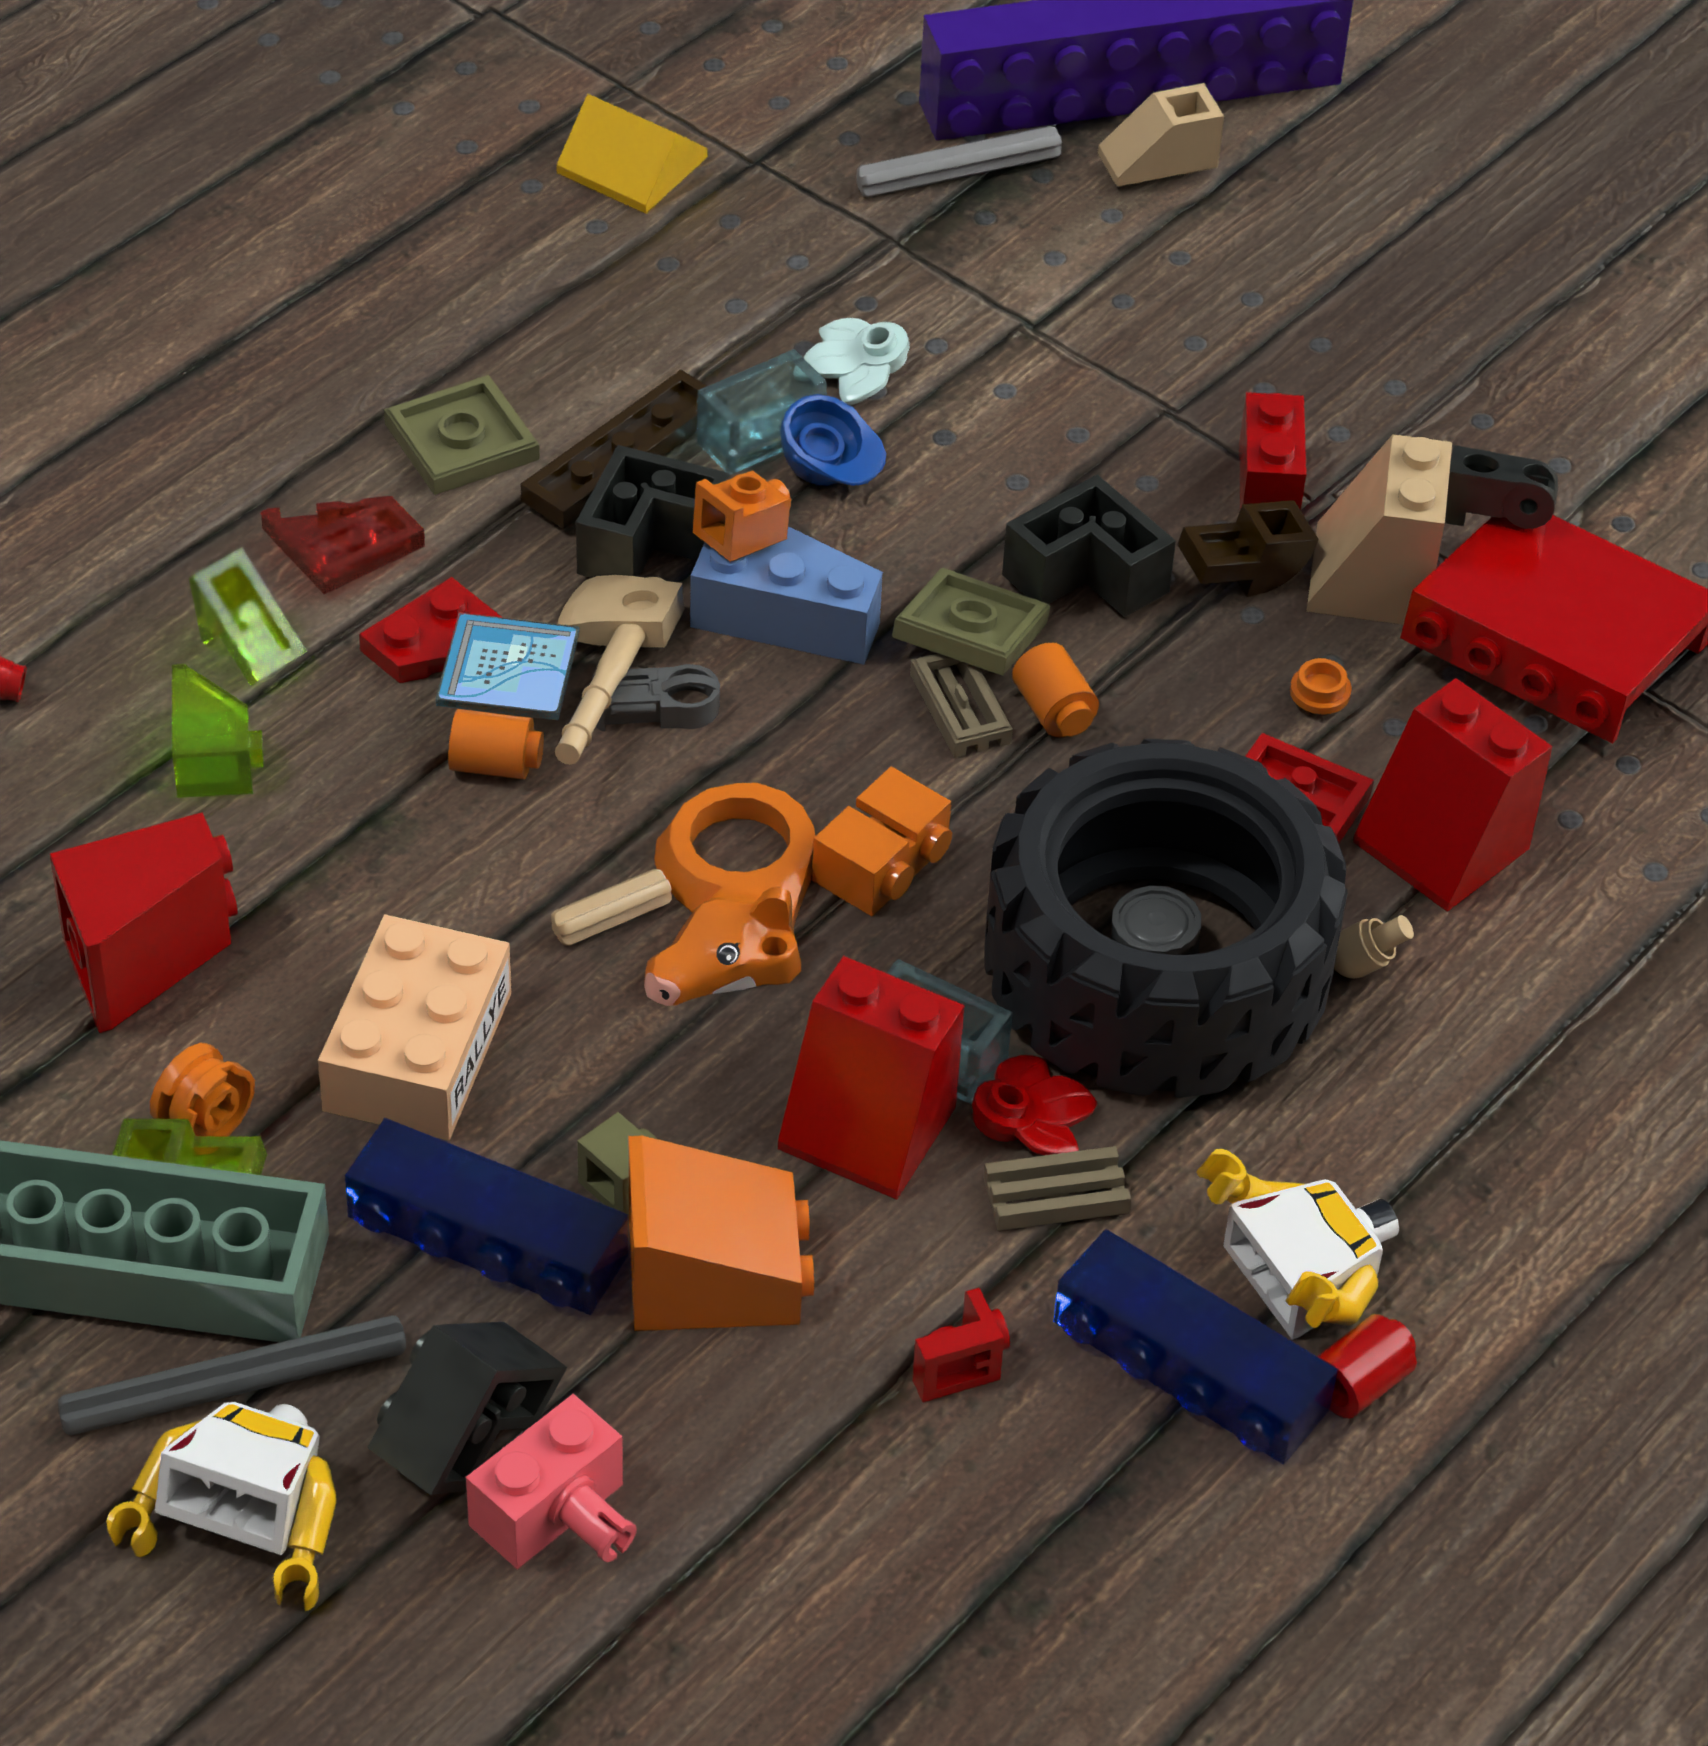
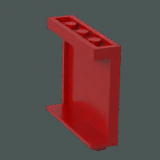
[1400,515,1708,744]

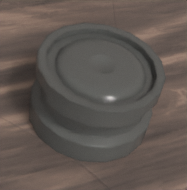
[1111,886,1201,955]

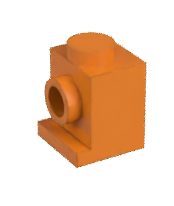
[693,470,791,562]

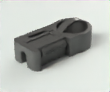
[593,664,720,731]

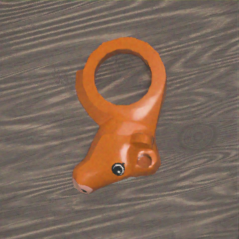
[644,783,816,1006]

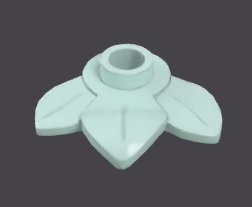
[799,318,910,406]

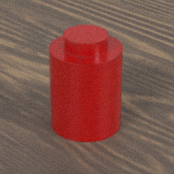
[1308,1314,1417,1419]

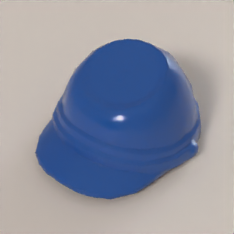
[780,394,887,486]

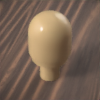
[1334,915,1414,978]

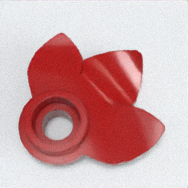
[972,1055,1098,1155]

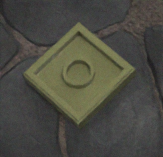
[384,375,540,495]
[892,568,1051,676]

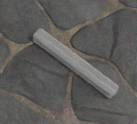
[856,126,1062,197]

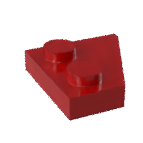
[359,577,504,683]

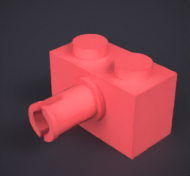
[466,1394,637,1570]

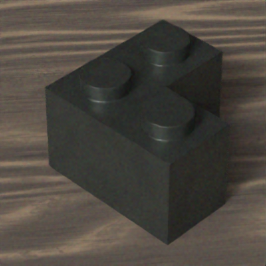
[576,445,730,578]
[1002,474,1176,617]
[367,1322,567,1495]

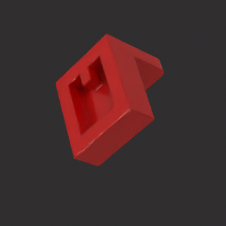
[913,1287,1010,1402]

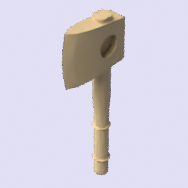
[555,575,685,765]

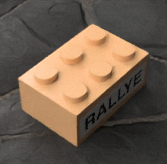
[318,914,511,1141]

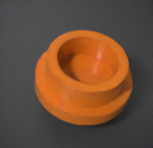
[1290,658,1352,714]

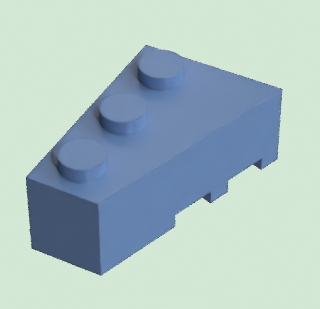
[690,526,883,664]

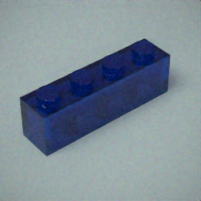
[345,1118,628,1315]
[1053,1229,1338,1465]

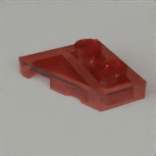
[261,496,425,595]

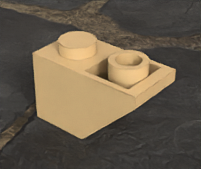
[1098,83,1224,187]

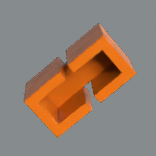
[812,766,952,917]

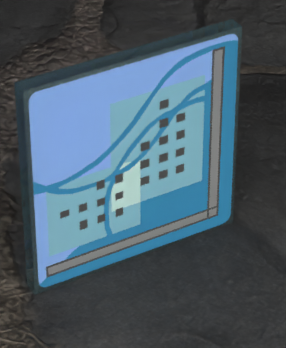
[435,613,580,720]

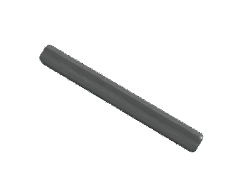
[57,1315,406,1435]

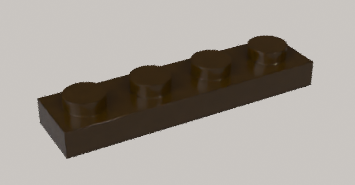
[521,369,724,529]

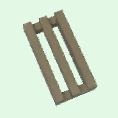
[910,653,1013,758]
[983,1146,1131,1231]

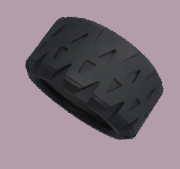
[984,739,1348,1098]

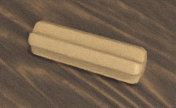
[551,869,672,946]

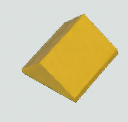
[556,94,708,214]

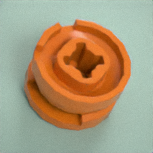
[150,1042,255,1151]

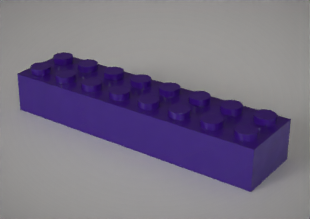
[919,0,1353,141]

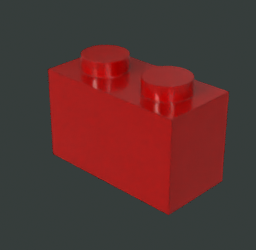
[1239,392,1306,510]

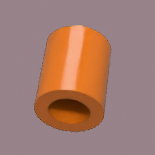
[1012,643,1099,737]
[448,709,544,780]

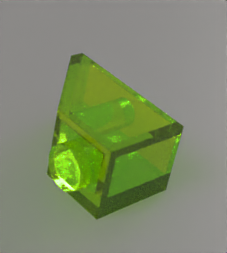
[172,664,264,798]

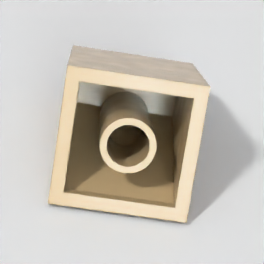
[1306,434,1452,624]

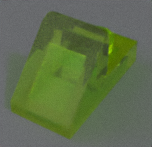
[189,547,307,686]

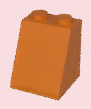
[628,1136,814,1331]

